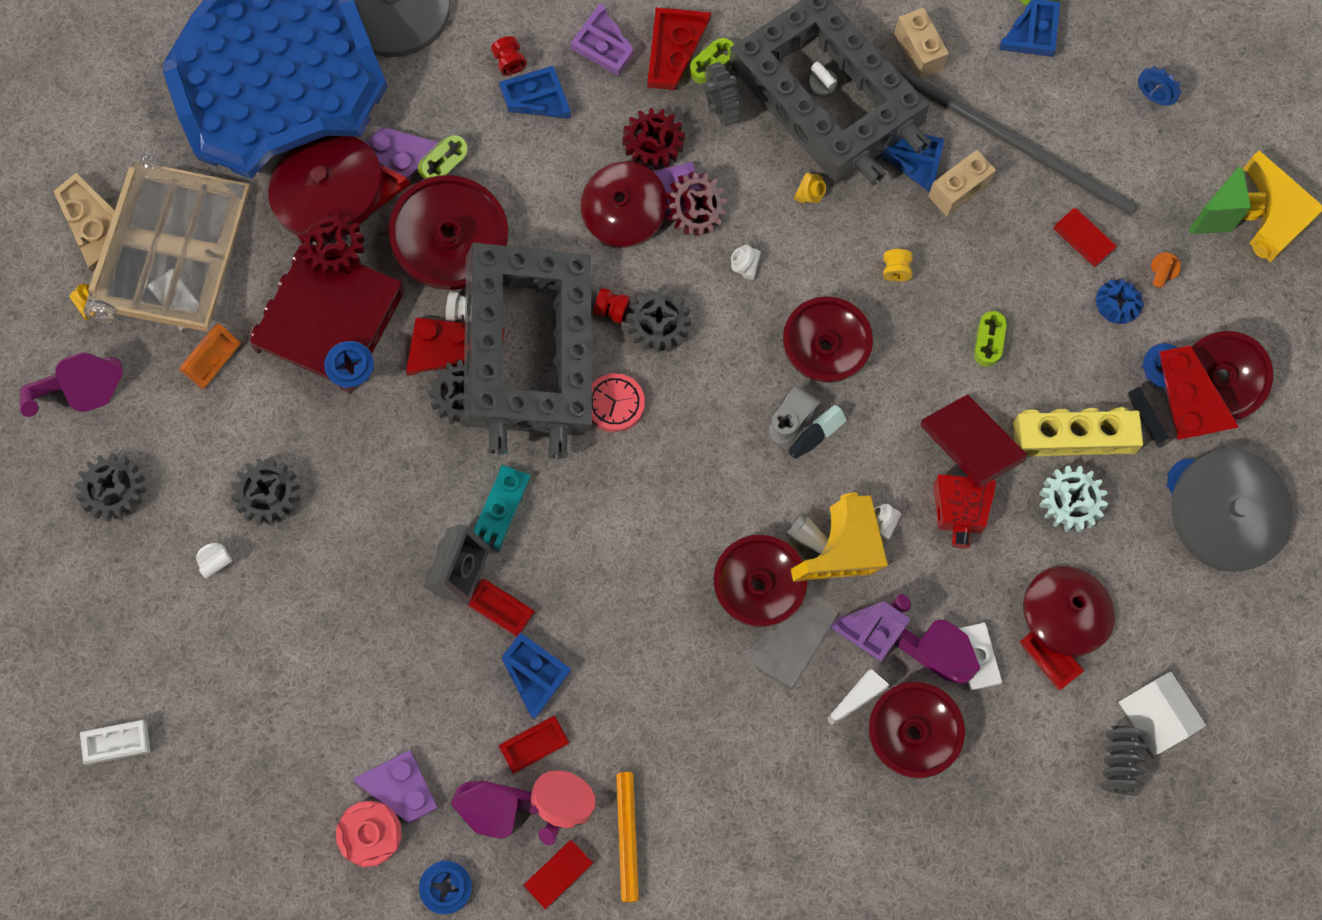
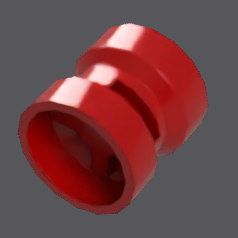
[491,36,527,76]
[593,287,631,324]

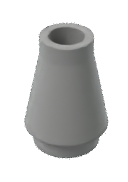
[785,514,828,555]

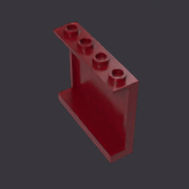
[250,244,405,394]

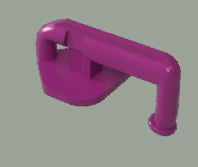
[20,352,123,417]
[890,594,980,684]
[451,781,561,845]

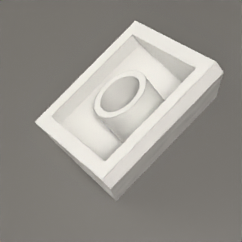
[1118,671,1206,757]

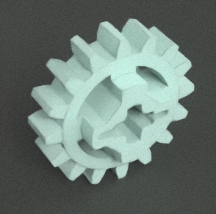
[1039,466,1108,533]

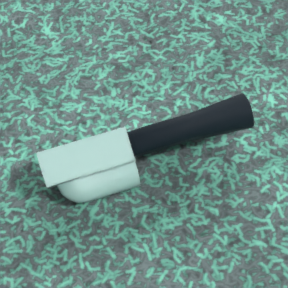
[788,405,847,459]

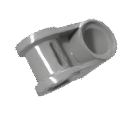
[769,386,821,445]

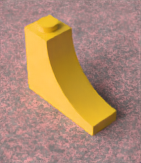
[1243,150,1322,263]
[791,492,888,581]

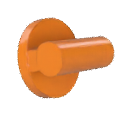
[1151,252,1181,288]

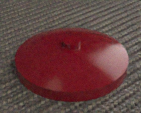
[268,135,384,236]
[389,175,508,290]

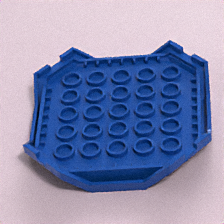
[163,0,388,179]

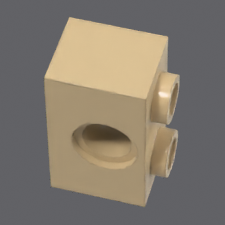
[894,8,949,78]
[928,150,996,217]

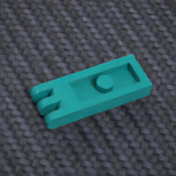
[473,465,531,551]

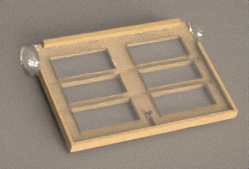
[84,155,250,332]

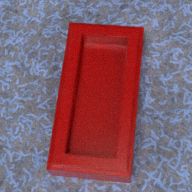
[1053,207,1117,268]
[466,578,535,637]
[1019,632,1084,691]
[498,715,570,775]
[523,840,593,910]

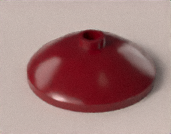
[581,161,668,248]
[783,296,873,383]
[1191,331,1274,420]
[713,535,808,627]
[1023,566,1115,656]
[868,682,965,779]

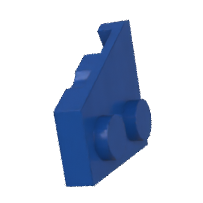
[999,0,1060,57]
[499,66,571,119]
[881,134,944,192]
[501,633,571,720]

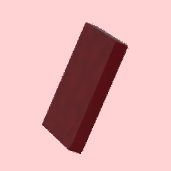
[920,394,1027,488]

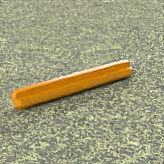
[616,772,639,903]

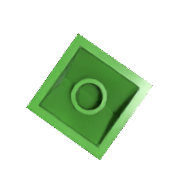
[1188,167,1251,234]

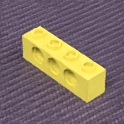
[1013,407,1143,457]

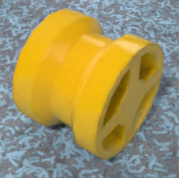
[883,249,913,282]

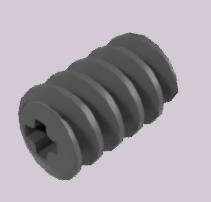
[1101,725,1149,796]

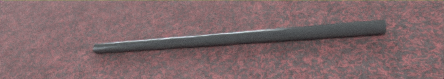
[890,61,1137,216]

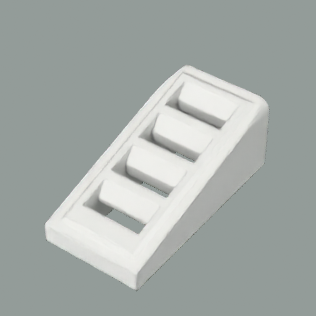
[827,669,890,725]

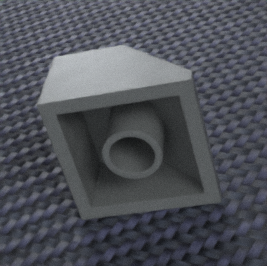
[424,524,491,605]

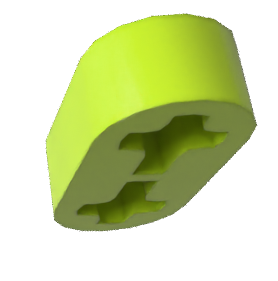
[690,38,734,84]
[418,135,468,179]
[974,311,1007,367]

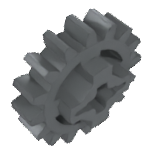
[703,62,742,126]
[626,288,691,353]
[428,360,464,426]
[75,453,146,522]
[231,458,300,526]

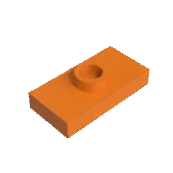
[179,323,242,389]

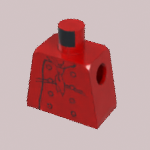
[933,474,996,549]

